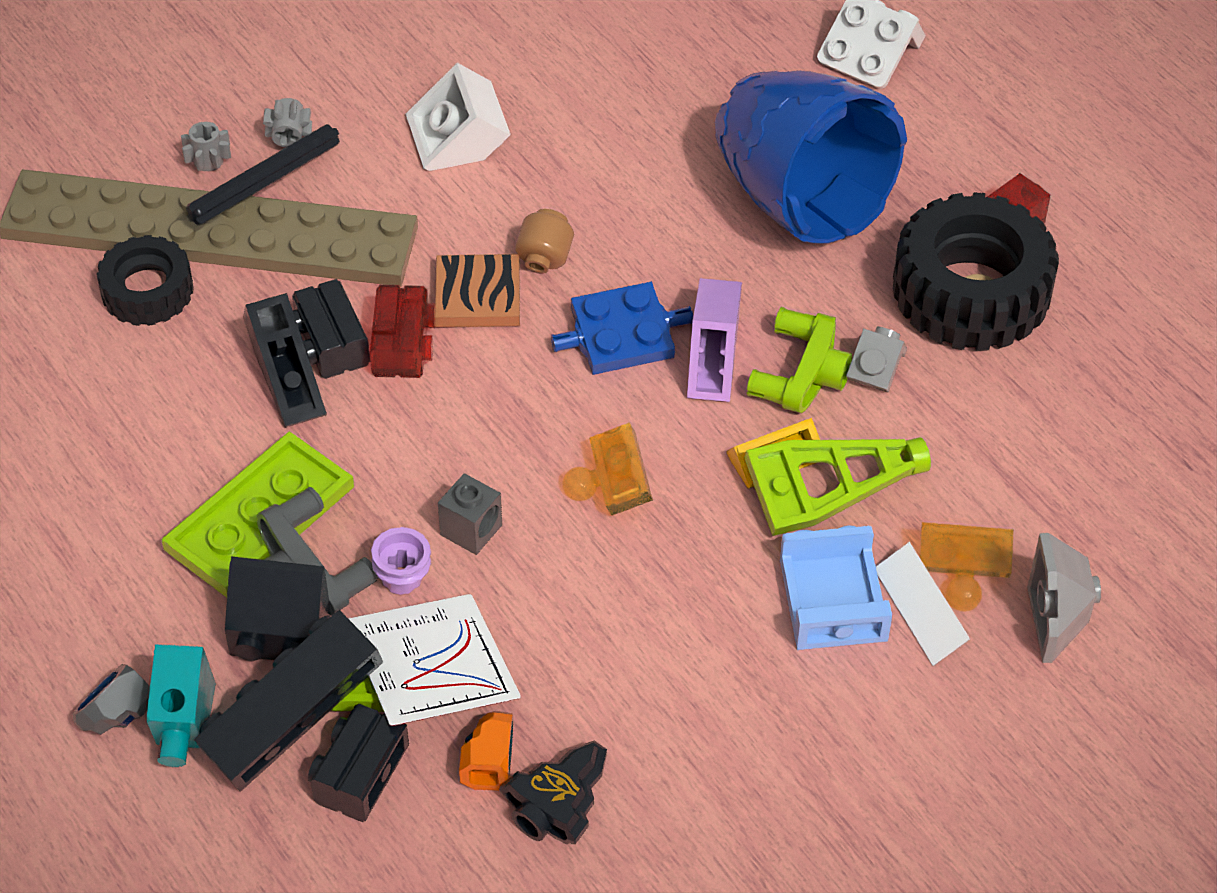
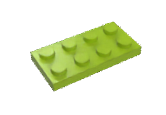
[161,431,354,598]

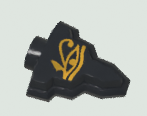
[499,740,607,845]

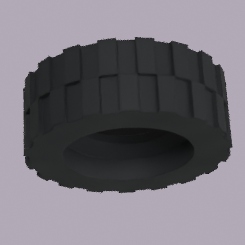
[97,235,194,326]

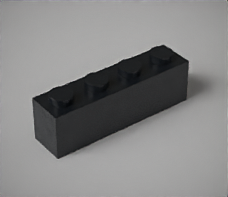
[194,609,383,792]

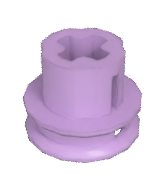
[371,527,431,595]

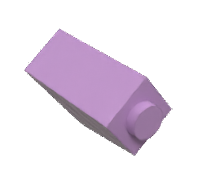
[687,278,742,402]

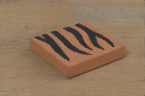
[435,254,520,327]

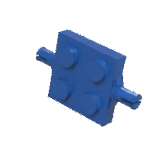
[551,281,693,375]

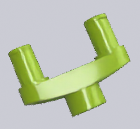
[747,307,852,413]

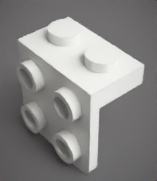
[817,0,926,89]

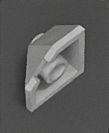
[1027,533,1101,663]

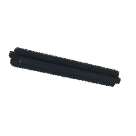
[186,124,340,226]

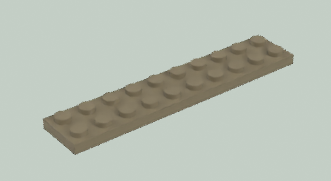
[0,169,418,287]

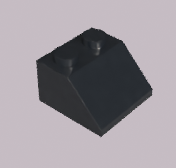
[225,556,331,661]

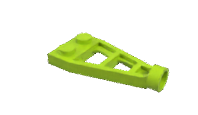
[744,437,931,536]

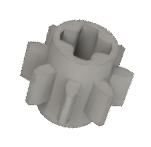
[263,98,312,147]
[181,122,231,171]

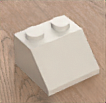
[406,63,511,171]

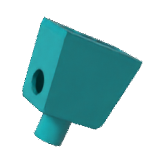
[147,644,216,767]

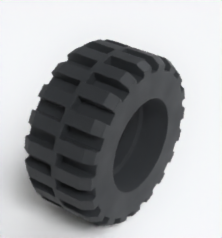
[893,192,1059,351]

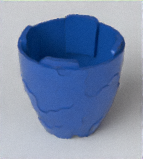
[715,70,907,244]

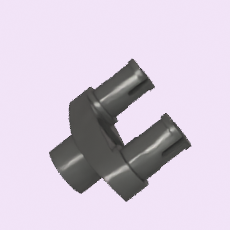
[257,487,378,616]

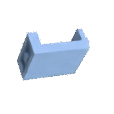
[780,525,892,650]

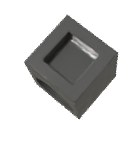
[438,473,502,555]

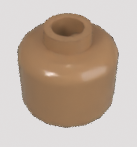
[515,209,574,273]

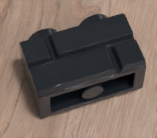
[292,279,371,379]
[308,703,409,822]

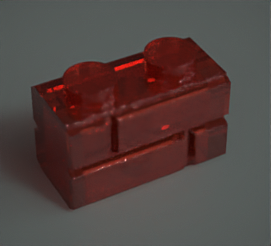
[370,285,436,378]

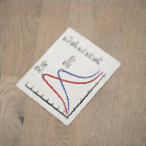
[348,594,521,726]

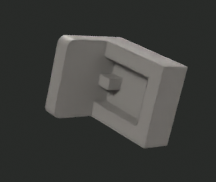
[846,326,907,392]

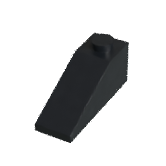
[243,293,327,428]

